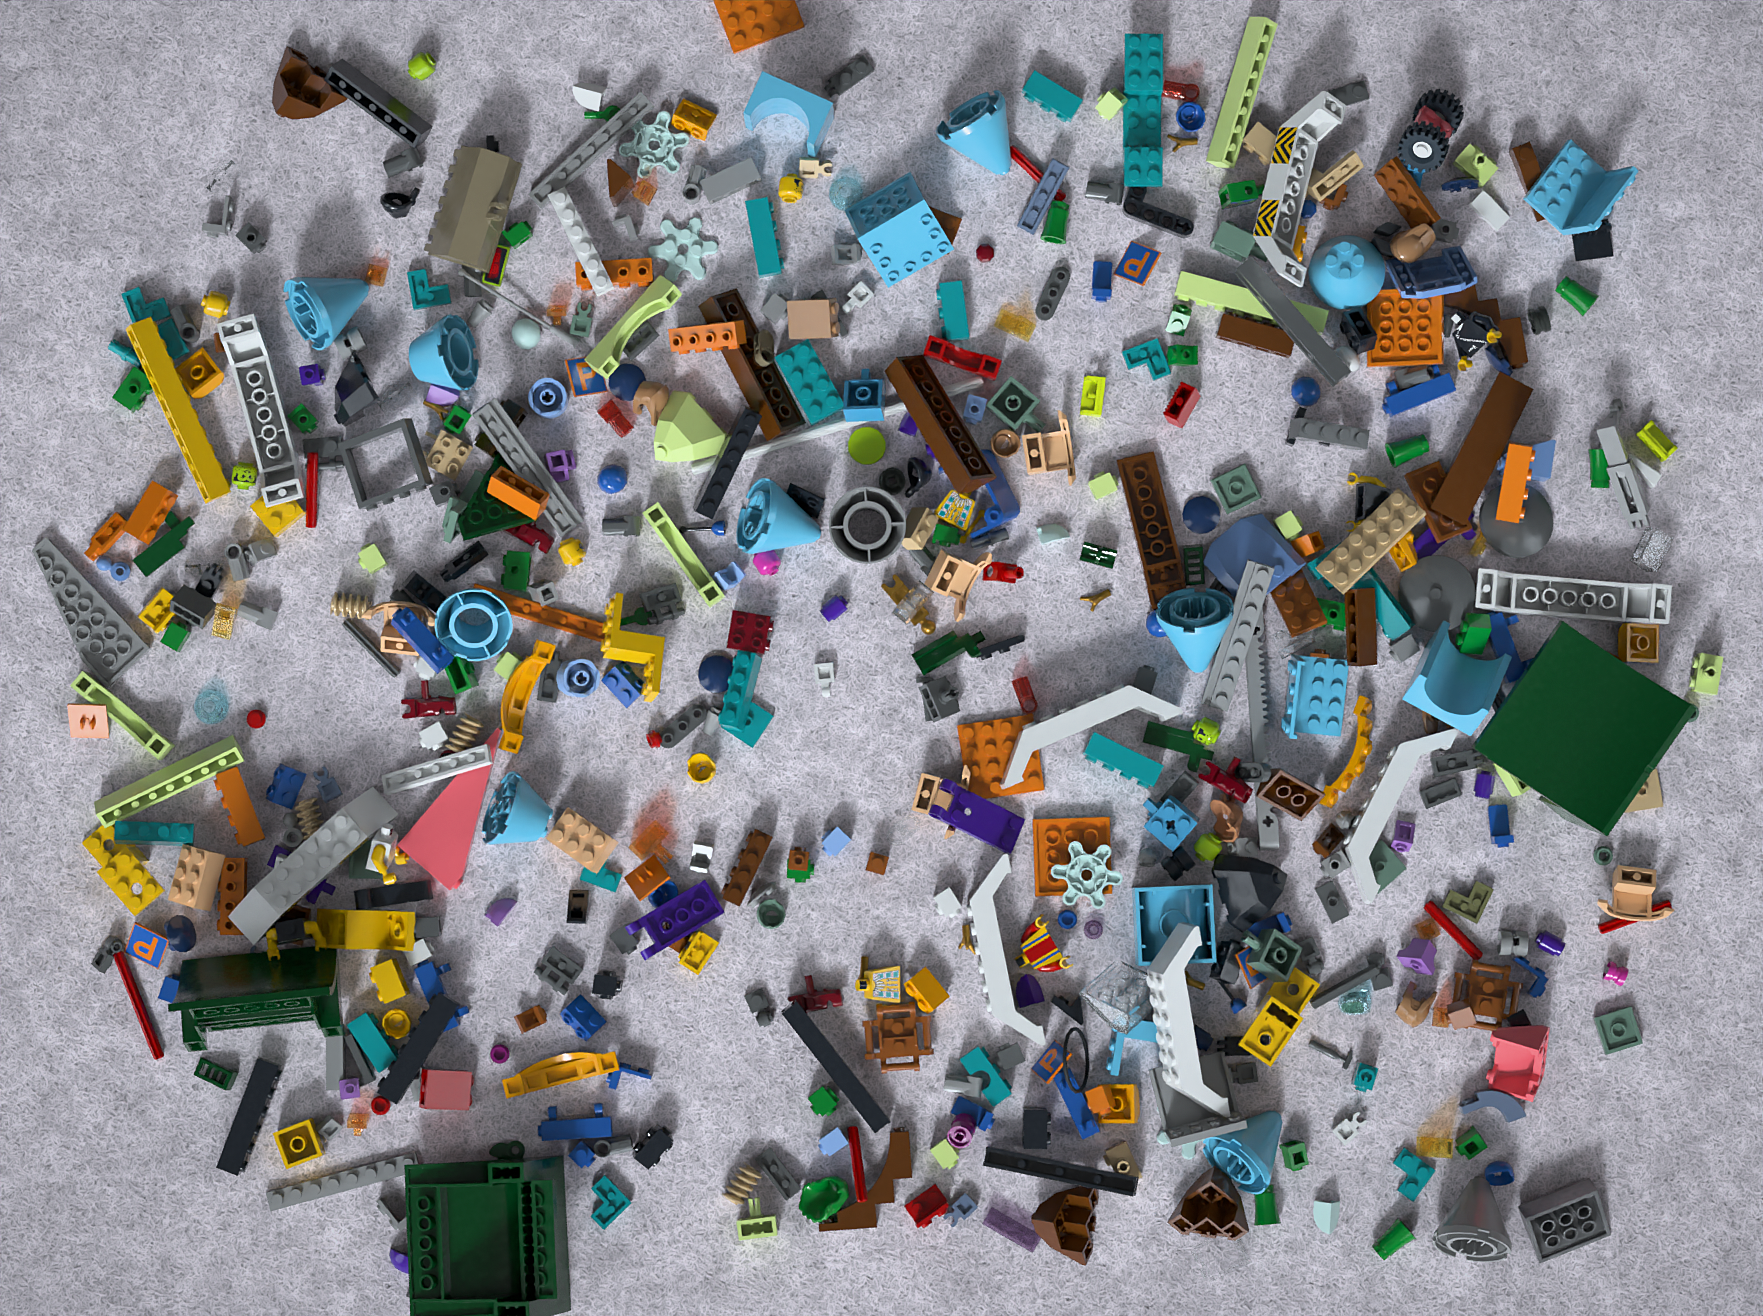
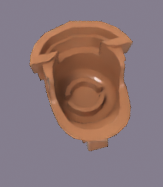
[1210,793,1243,842]

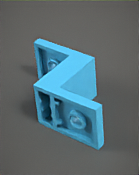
[1106,1015,1158,1076]

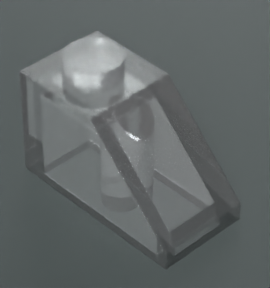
[892,580,934,625]

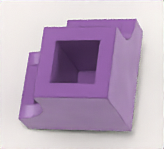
[544,450,576,483]
[1396,938,1437,975]

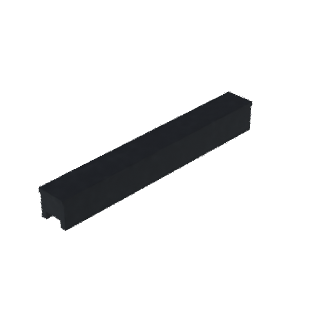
[781,998,891,1133]
[983,1146,1139,1197]

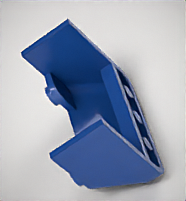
[938,449,1020,539]

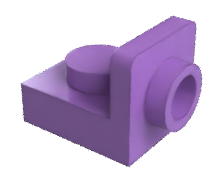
[1390,820,1416,852]
[339,1076,360,1100]

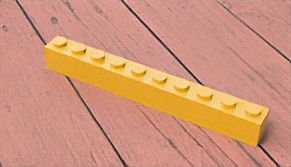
[125,317,231,504]

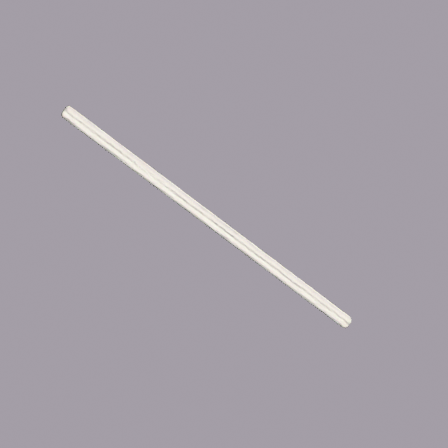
[691,376,984,475]

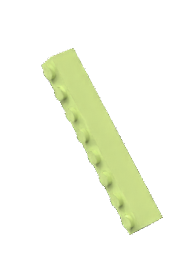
[1206,17,1278,168]
[1174,271,1329,335]
[94,735,244,828]

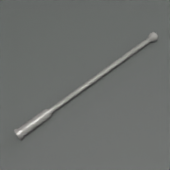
[458,269,580,348]

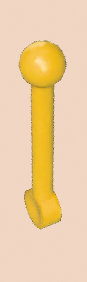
[960,510,985,544]

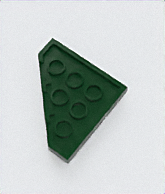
[458,453,537,541]

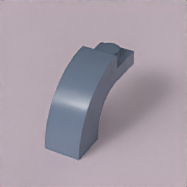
[1459,1090,1526,1123]

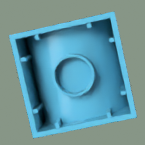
[743,71,834,158]
[1402,620,1512,736]
[1132,884,1216,966]

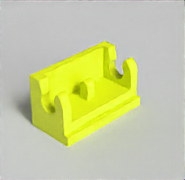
[1080,376,1106,417]
[1636,420,1678,462]

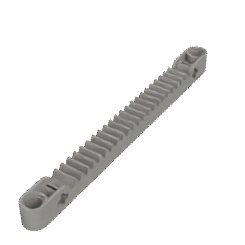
[1245,607,1279,851]

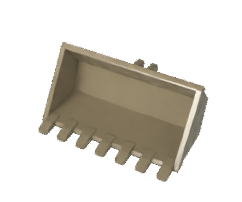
[424,146,522,273]

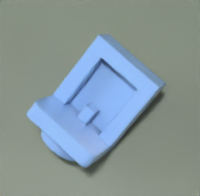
[712,561,746,591]

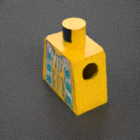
[934,489,975,532]
[855,966,900,1003]

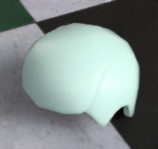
[512,318,541,349]

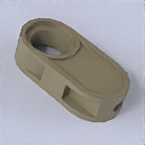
[753,329,775,367]

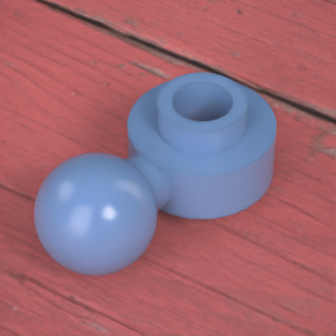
[96,556,130,581]

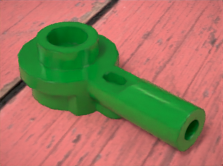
[584,105,621,122]
[620,607,653,626]

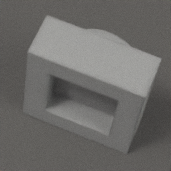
[315,1115,343,1141]

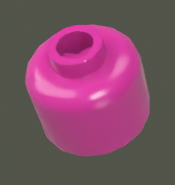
[753,550,781,576]

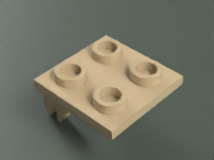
[422,430,473,481]

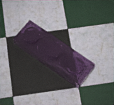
[982,1207,1041,1253]

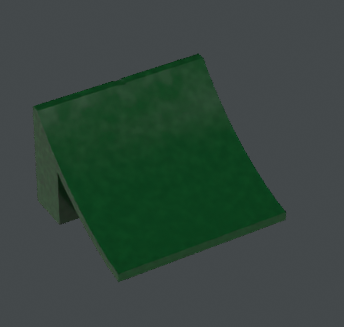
[1472,620,1697,836]
[168,946,344,1052]
[404,1155,571,1316]

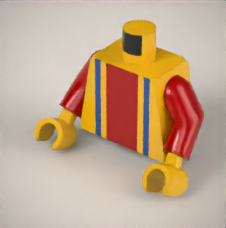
[1014,914,1074,972]

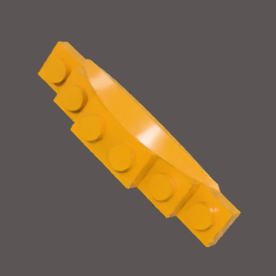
[498,639,556,754]
[1319,695,1372,809]
[502,1051,620,1099]

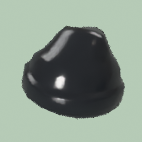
[380,187,420,219]
[905,457,932,498]

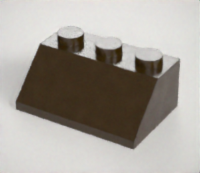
[475,399,528,459]

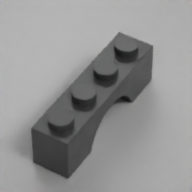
[1288,418,1370,450]

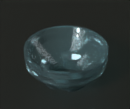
[829,177,863,211]
[194,690,229,725]

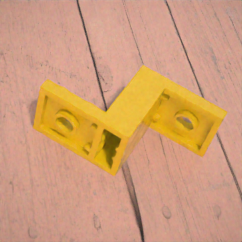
[600,592,665,702]
[82,824,165,916]
[317,908,416,951]
[1238,967,1320,1067]

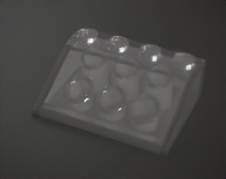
[1079,959,1154,1035]

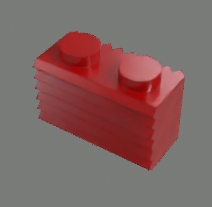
[1163,382,1201,429]

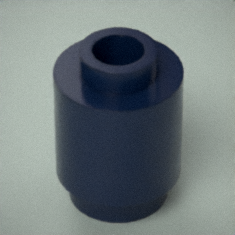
[1194,1024,1214,1052]

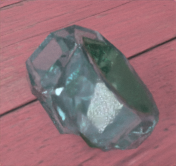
[1338,990,1372,1015]

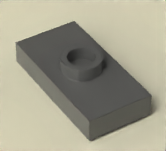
[623,321,660,361]
[1160,771,1199,803]
[1419,777,1462,809]
[1315,881,1349,924]

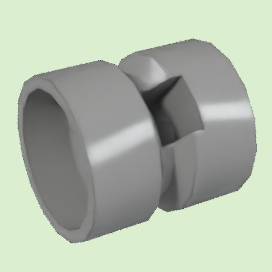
[334,326,368,360]
[1497,930,1528,956]

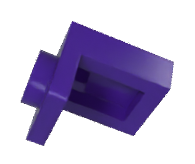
[299,364,326,386]

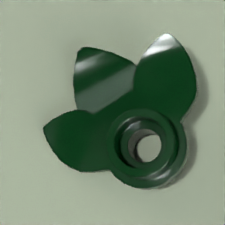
[489,1140,525,1160]

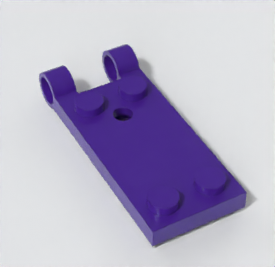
[928,778,1026,855]
[625,880,725,960]

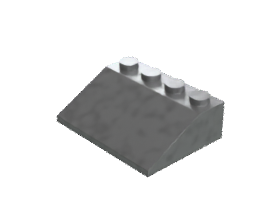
[1518,1178,1611,1263]

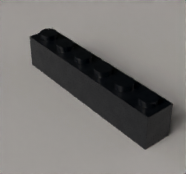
[324,58,433,149]
[693,405,762,520]
[377,992,460,1105]
[216,1057,283,1176]

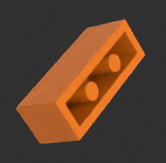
[487,466,550,520]
[123,480,178,545]

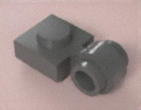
[91,936,123,974]
[1296,936,1324,975]
[1366,952,1393,991]
[744,988,774,1027]
[1228,1062,1258,1084]

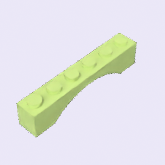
[584,275,682,379]
[643,502,725,608]
[70,671,175,760]

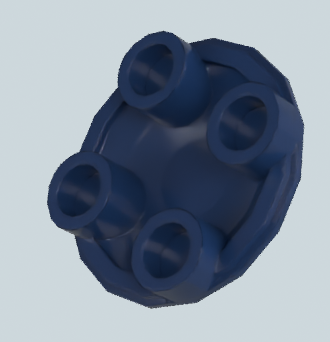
[1441,177,1479,193]
[1484,345,1513,377]
[608,363,647,401]
[1182,496,1220,534]
[698,655,734,693]
[164,915,197,953]

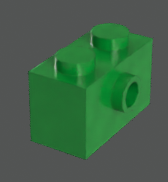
[112,367,153,412]
[501,550,532,592]
[1316,598,1346,632]
[1455,613,1492,655]
[445,655,479,695]

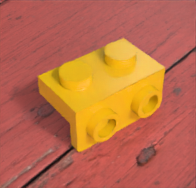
[137,587,177,634]
[678,930,719,975]

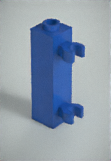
[1382,364,1456,418]
[391,607,454,674]
[1487,611,1533,684]
[414,959,470,1032]
[1053,1067,1100,1140]
[538,1103,613,1141]

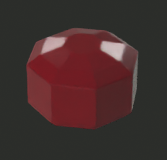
[976,244,994,263]

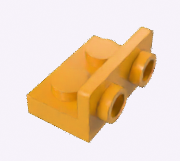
[671,98,717,141]

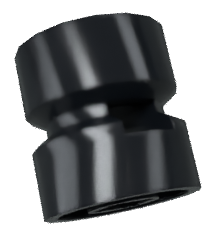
[1159,846,1196,882]

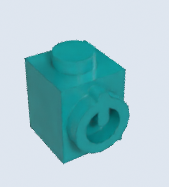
[1351,1062,1379,1093]

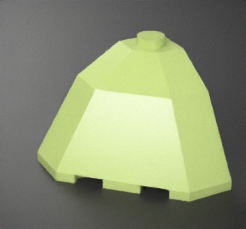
[654,390,727,462]

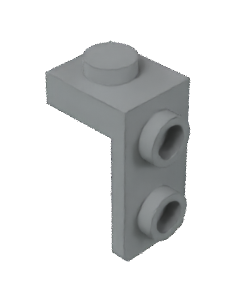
[202,195,235,238]
[376,1197,407,1231]

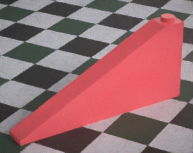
[397,728,502,890]

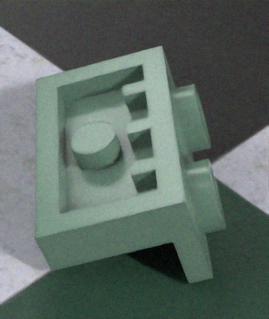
[442,496,468,544]

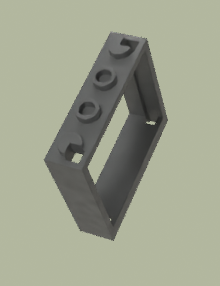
[338,418,433,511]

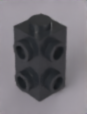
[1209,939,1245,985]
[632,1124,674,1170]

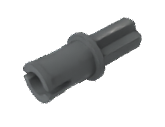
[970,528,1009,550]

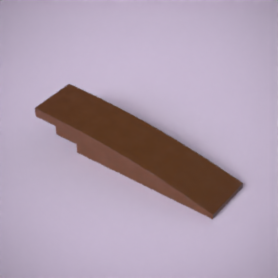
[1430,371,1534,525]
[1116,451,1186,611]

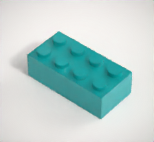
[774,339,843,426]
[1082,732,1164,789]

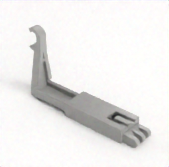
[1596,398,1650,529]

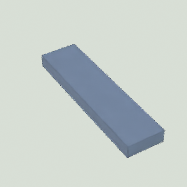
[1017,158,1070,235]

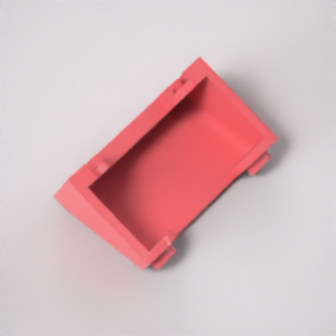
[1486,1025,1550,1102]

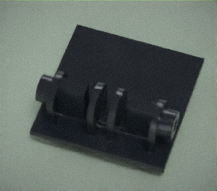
[1572,219,1614,261]
[787,483,825,519]

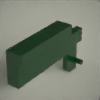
[133,511,195,577]
[911,630,986,675]
[1142,721,1214,773]

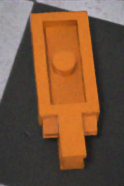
[84,512,127,561]

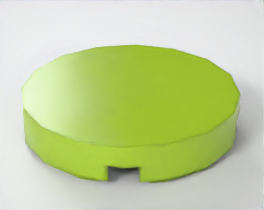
[848,427,886,465]

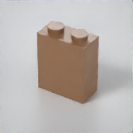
[787,298,840,339]

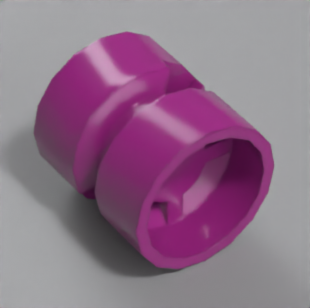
[947,1113,977,1148]

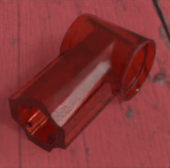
[1161,80,1200,102]
[597,399,634,438]
[1011,676,1038,715]

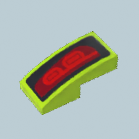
[482,244,511,287]

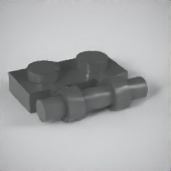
[303,436,344,473]
[639,583,685,625]
[533,946,584,995]

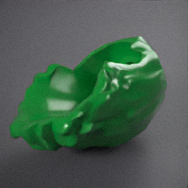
[799,1176,849,1223]

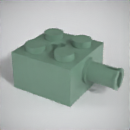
[1210,220,1268,263]
[986,376,1046,433]
[1241,928,1303,982]

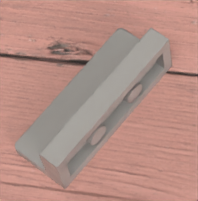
[700,158,762,205]
[326,1032,346,1091]

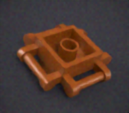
[1452,959,1523,1031]
[862,1001,934,1074]

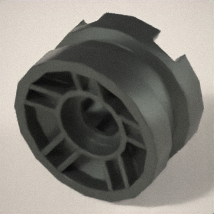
[1527,306,1551,336]
[879,467,906,495]

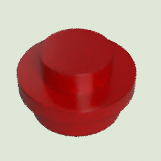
[246,709,266,729]
[646,730,662,748]
[371,1096,391,1115]

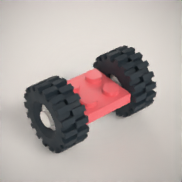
[1398,89,1464,173]

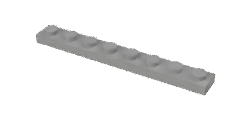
[528,92,655,209]
[266,1152,419,1212]

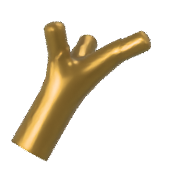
[1167,134,1198,153]
[423,398,449,420]
[1080,589,1111,612]
[958,925,976,955]
[858,956,869,979]
[1185,971,1205,991]

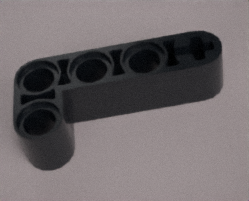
[1122,187,1194,239]
[354,880,433,910]

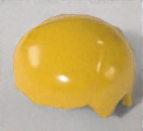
[687,752,716,784]
[382,1008,412,1039]

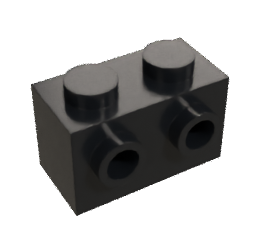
[1340,307,1377,355]
[592,970,623,1000]

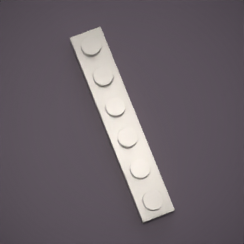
[548,187,614,297]
[382,744,493,795]

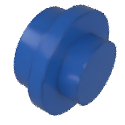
[1058,910,1077,929]

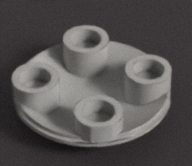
[747,881,777,908]

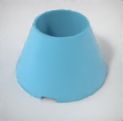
[409,314,479,391]
[435,588,513,661]

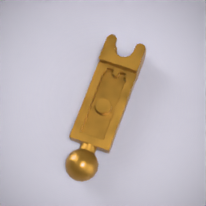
[881,574,936,635]

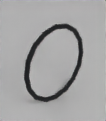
[1063,1027,1089,1094]

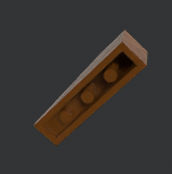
[1509,141,1545,222]

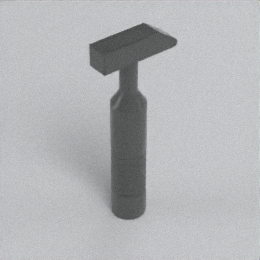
[916,677,935,722]
[1308,1040,1353,1070]

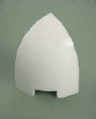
[573,83,607,111]

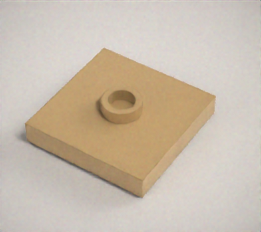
[1624,769,1664,813]

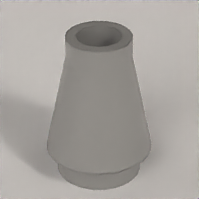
[467,299,494,328]
[702,706,722,736]

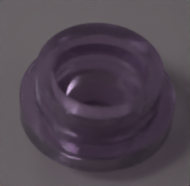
[1084,920,1103,939]

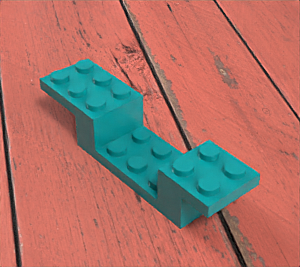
[1123,33,1163,187]

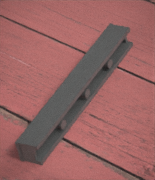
[1234,256,1351,387]

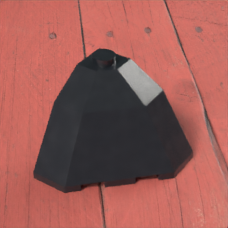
[334,353,380,427]
[1211,854,1288,932]

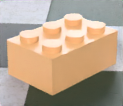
[546,807,619,874]
[168,844,225,911]

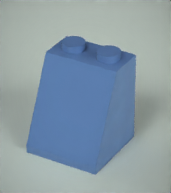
[1496,440,1556,482]

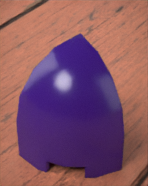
[897,412,918,437]
[1016,974,1045,1008]
[389,1248,408,1274]

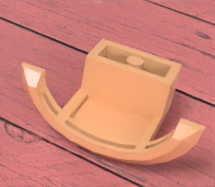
[1022,410,1076,486]
[924,550,992,622]
[362,601,436,656]
[911,765,971,839]
[1597,865,1675,921]

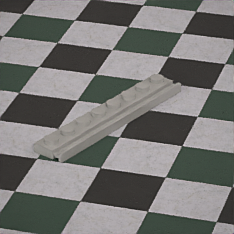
[472,398,584,537]
[1201,559,1275,712]

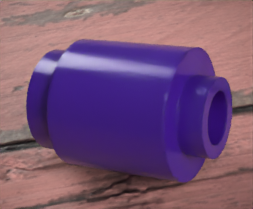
[819,595,848,622]
[1473,770,1496,799]
[1535,930,1566,956]

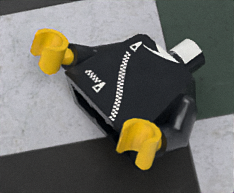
[1451,310,1502,371]

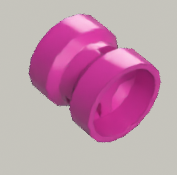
[1603,961,1629,986]

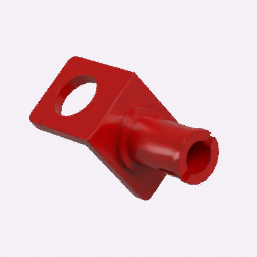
[982,562,1024,584]

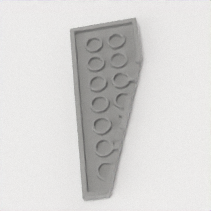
[32,537,151,688]

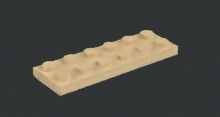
[1316,488,1426,595]

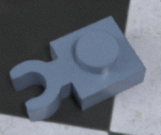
[313,767,343,803]
[943,1193,978,1227]

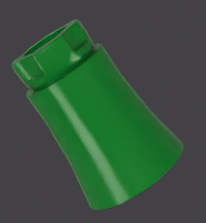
[1040,201,1070,245]
[1555,276,1600,317]
[1385,434,1429,468]
[1588,449,1611,488]
[1254,1185,1281,1226]
[1372,1218,1416,1260]

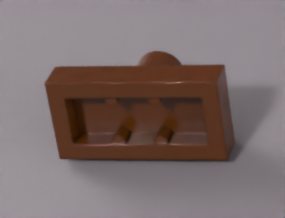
[1312,822,1345,858]

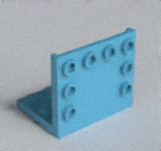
[1523,139,1638,235]
[844,172,954,288]
[1281,654,1349,739]

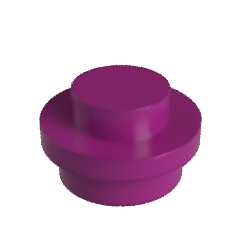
[490,1044,510,1064]

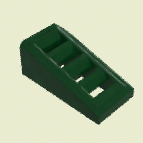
[1183,544,1205,585]
[193,1057,238,1091]

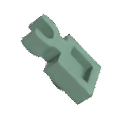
[570,302,592,338]

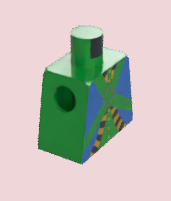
[1218,180,1265,210]

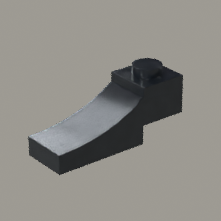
[402,570,447,613]

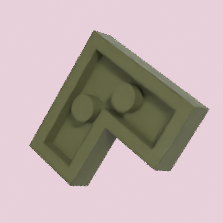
[1442,881,1494,924]

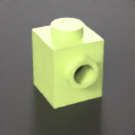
[1095,87,1129,120]
[1088,471,1119,500]
[1273,510,1303,542]
[358,543,388,574]
[494,651,523,680]
[930,1138,960,1169]

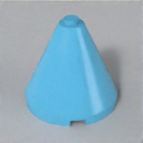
[936,90,1012,175]
[283,277,369,350]
[736,478,821,554]
[1156,588,1234,673]
[1203,1110,1283,1194]

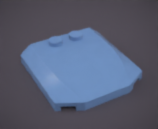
[1385,246,1477,299]
[1203,513,1306,599]

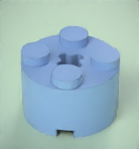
[528,378,569,419]
[556,659,600,697]

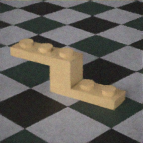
[1305,150,1364,202]

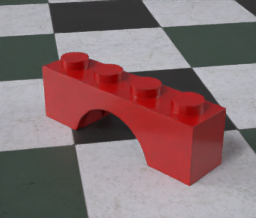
[923,335,1002,381]

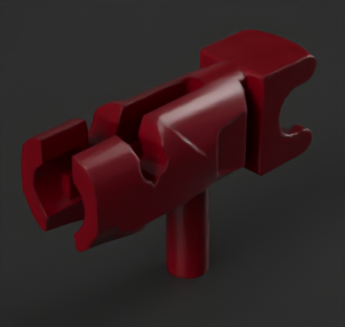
[502,517,555,554]
[401,680,456,719]
[1198,756,1253,803]
[787,975,843,1013]

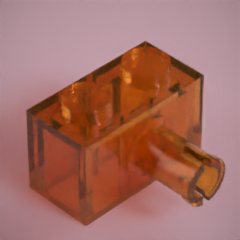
[628,820,674,865]

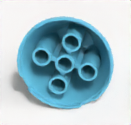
[1308,235,1385,310]
[482,771,553,845]

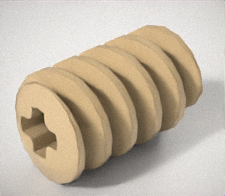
[330,592,372,620]
[445,713,484,753]
[295,798,324,840]
[722,1162,762,1205]

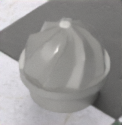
[1336,811,1355,830]
[1138,848,1157,867]

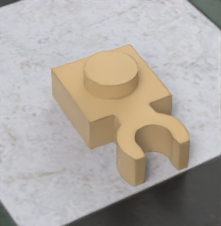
[798,157,832,178]

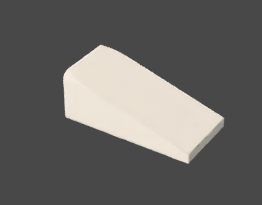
[1469,190,1510,231]
[1628,454,1662,488]

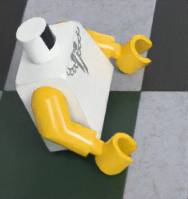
[366,823,409,885]

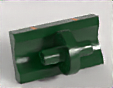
[1079,541,1118,569]

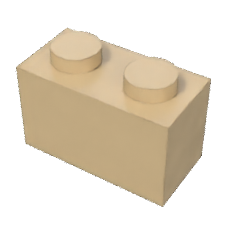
[1242,122,1276,165]
[901,507,939,550]

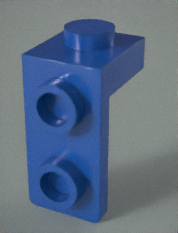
[1091,261,1112,303]
[1487,804,1514,848]
[1247,912,1292,937]
[1512,956,1549,998]
[606,1062,653,1090]
[951,1096,995,1132]

